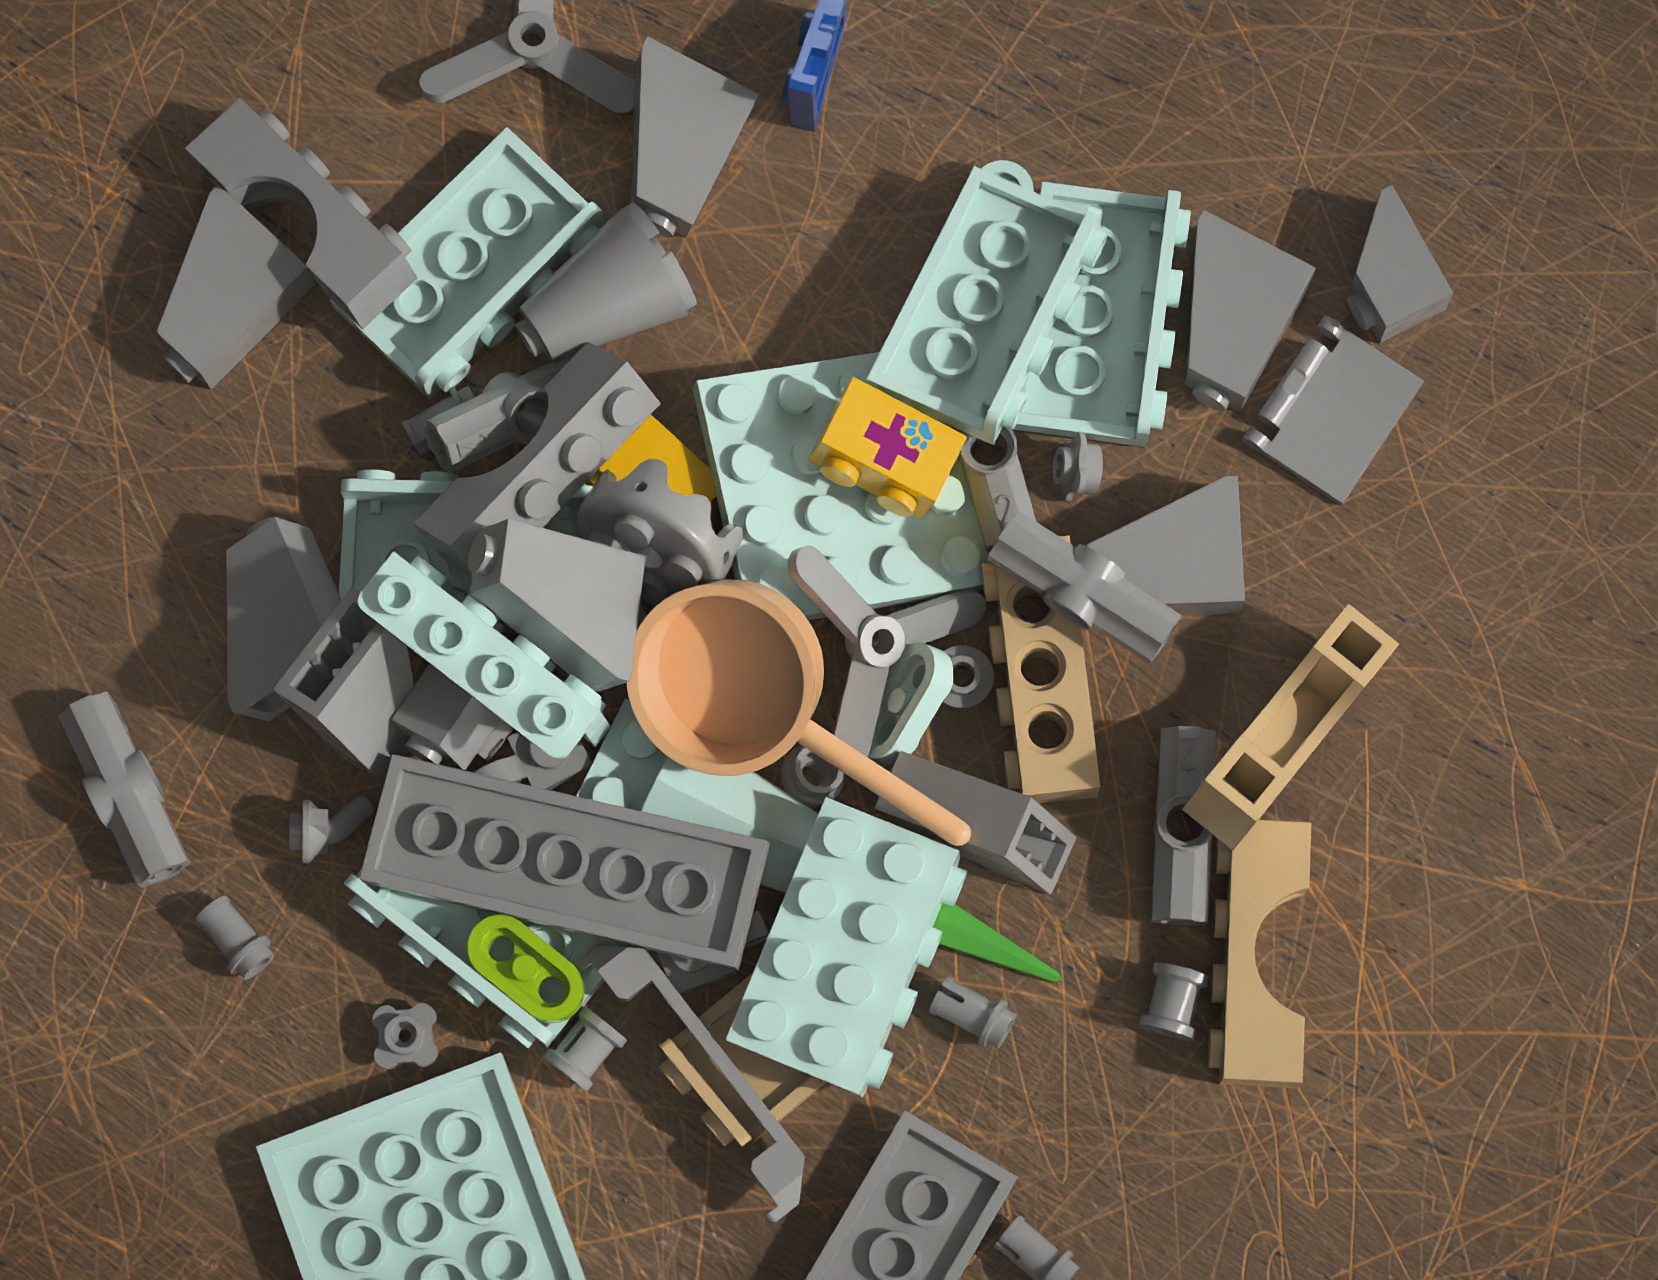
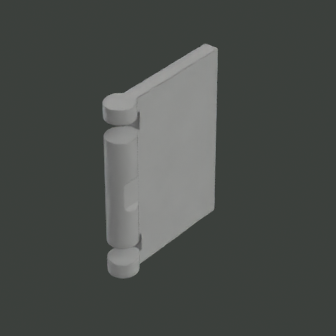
[1242,316,1424,506]

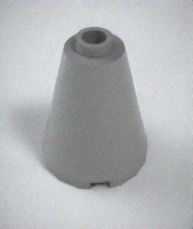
[515,202,697,362]

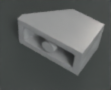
[1347,185,1453,343]

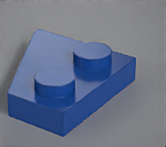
[781,0,847,132]

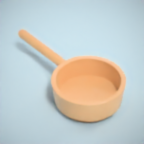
[626,579,971,846]

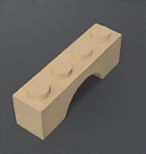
[1182,604,1399,850]
[1208,820,1311,1089]

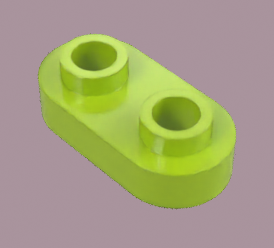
[467,914,585,1023]

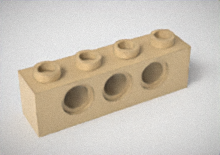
[981,535,1101,804]

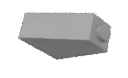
[630,36,759,238]
[156,184,316,389]
[1184,210,1316,413]
[1087,476,1245,616]
[226,516,341,721]
[468,518,646,692]
[272,587,414,784]
[874,751,1077,895]

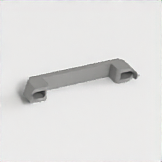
[575,944,805,1222]

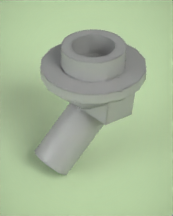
[290,794,376,863]

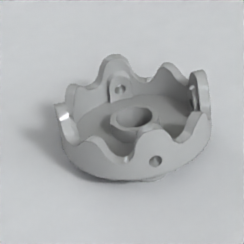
[576,459,743,606]

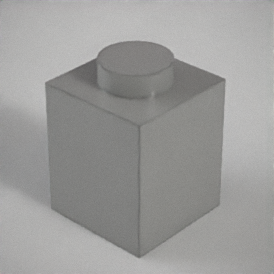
[391,663,500,771]

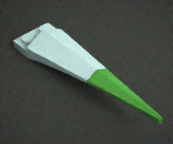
[576,698,1062,983]

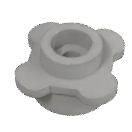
[1053,432,1103,502]
[372,1003,438,1069]

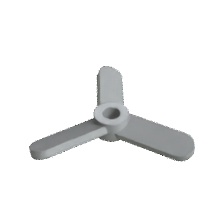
[419,0,635,114]
[788,546,986,757]

